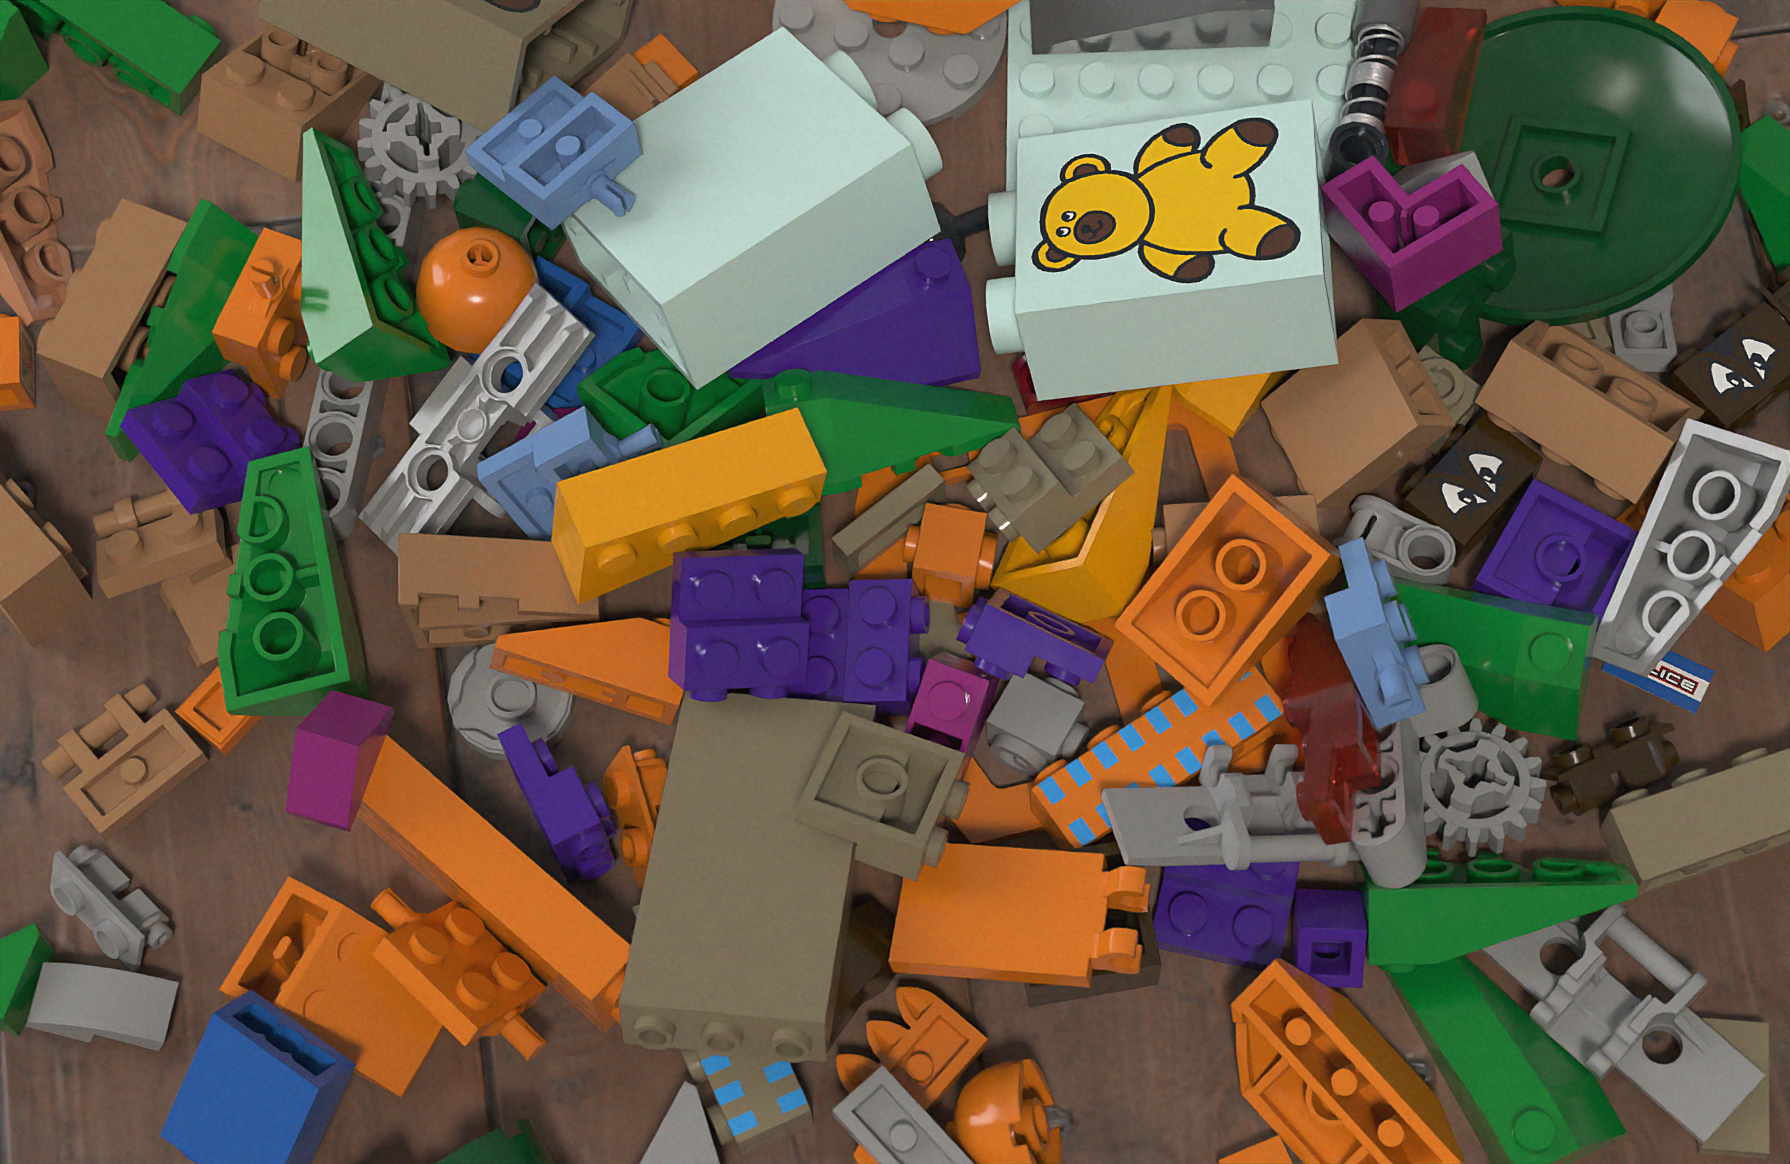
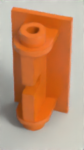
[603,745,668,889]

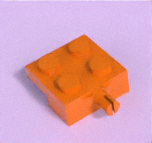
[211,227,309,400]

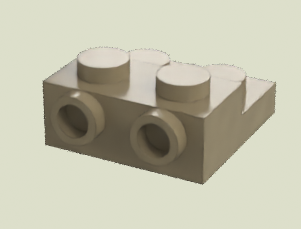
[966,402,1135,554]
[794,711,970,882]

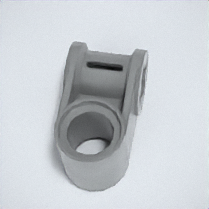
[1332,495,1456,587]

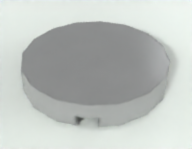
[447,639,576,761]

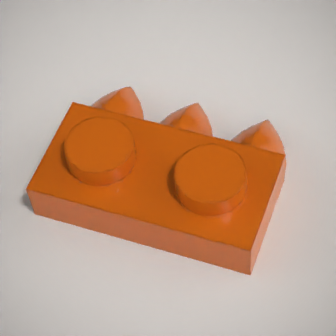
[836,987,988,1114]

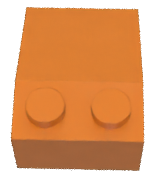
[1113,474,1344,708]

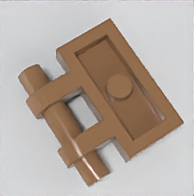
[93,485,226,599]
[40,682,208,841]

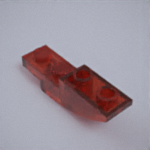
[1283,612,1382,846]

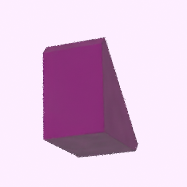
[285,690,395,832]

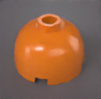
[416,226,540,354]
[945,1059,1063,1164]

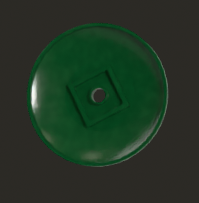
[1383,5,1743,326]

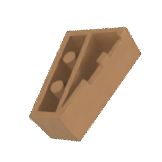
[398,532,605,649]

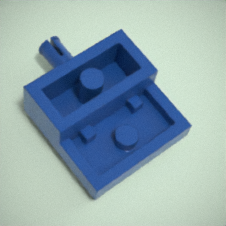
[470,256,644,409]

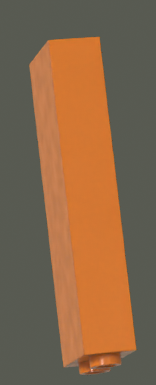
[356,734,631,1033]

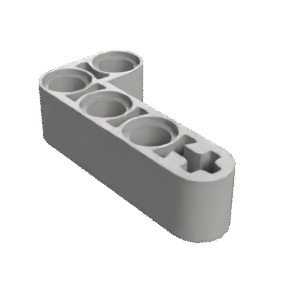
[1341,644,1479,889]

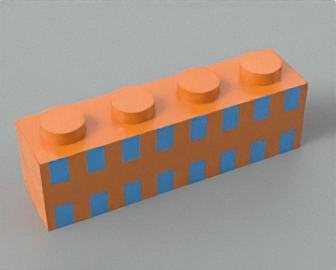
[1030,665,1289,852]

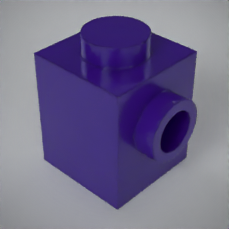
[1291,889,1367,988]

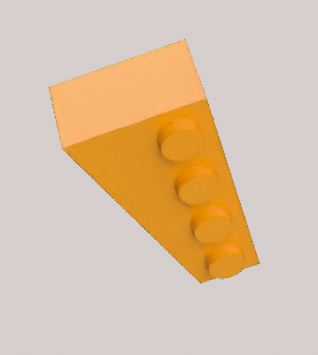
[551,407,827,605]

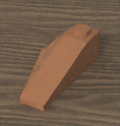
[0,99,73,326]

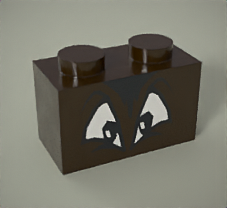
[1667,301,1790,433]
[1399,413,1544,568]

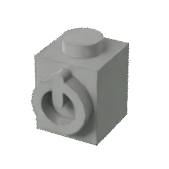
[987,673,1090,776]

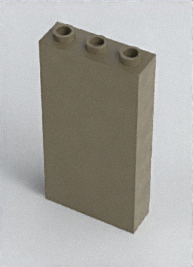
[619,691,876,1063]

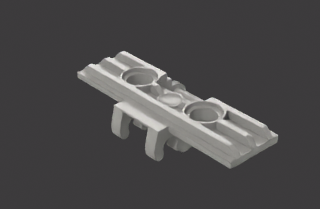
[358,282,595,556]
[1101,744,1361,870]
[1480,865,1766,1145]

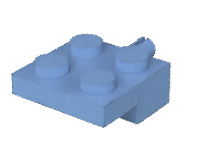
[464,75,642,230]
[477,406,664,541]
[1324,537,1430,729]

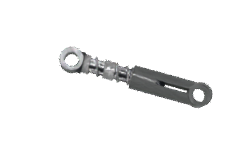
[1322,0,1421,183]

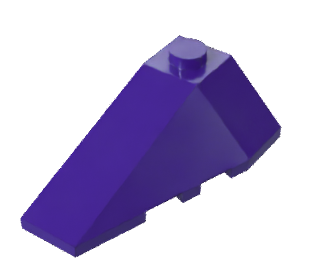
[727,238,981,387]

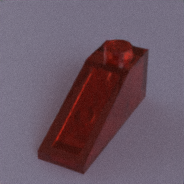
[1384,7,1487,166]

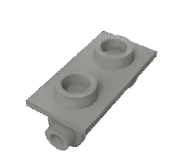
[50,844,173,973]

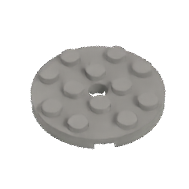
[772,0,1007,127]

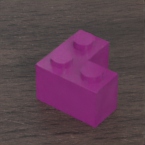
[1320,156,1503,313]

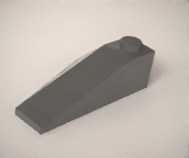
[1029,0,1275,55]

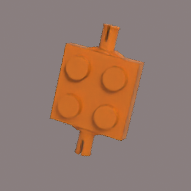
[370,887,548,1062]

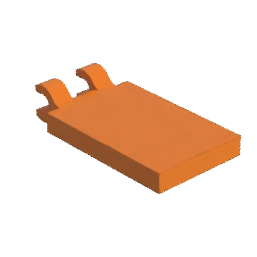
[889,843,1151,988]

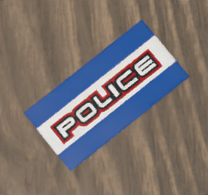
[1601,650,1715,714]

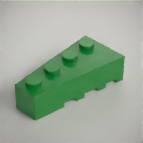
[8,0,222,116]

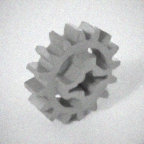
[357,86,486,209]
[1420,718,1546,857]

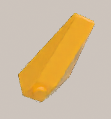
[990,384,1173,623]

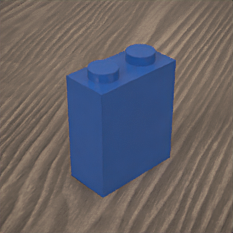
[160,990,356,1164]

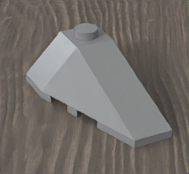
[1592,418,1790,678]

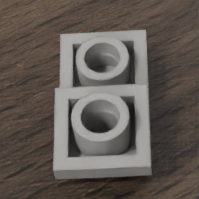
[1606,283,1678,372]
[25,962,179,1051]

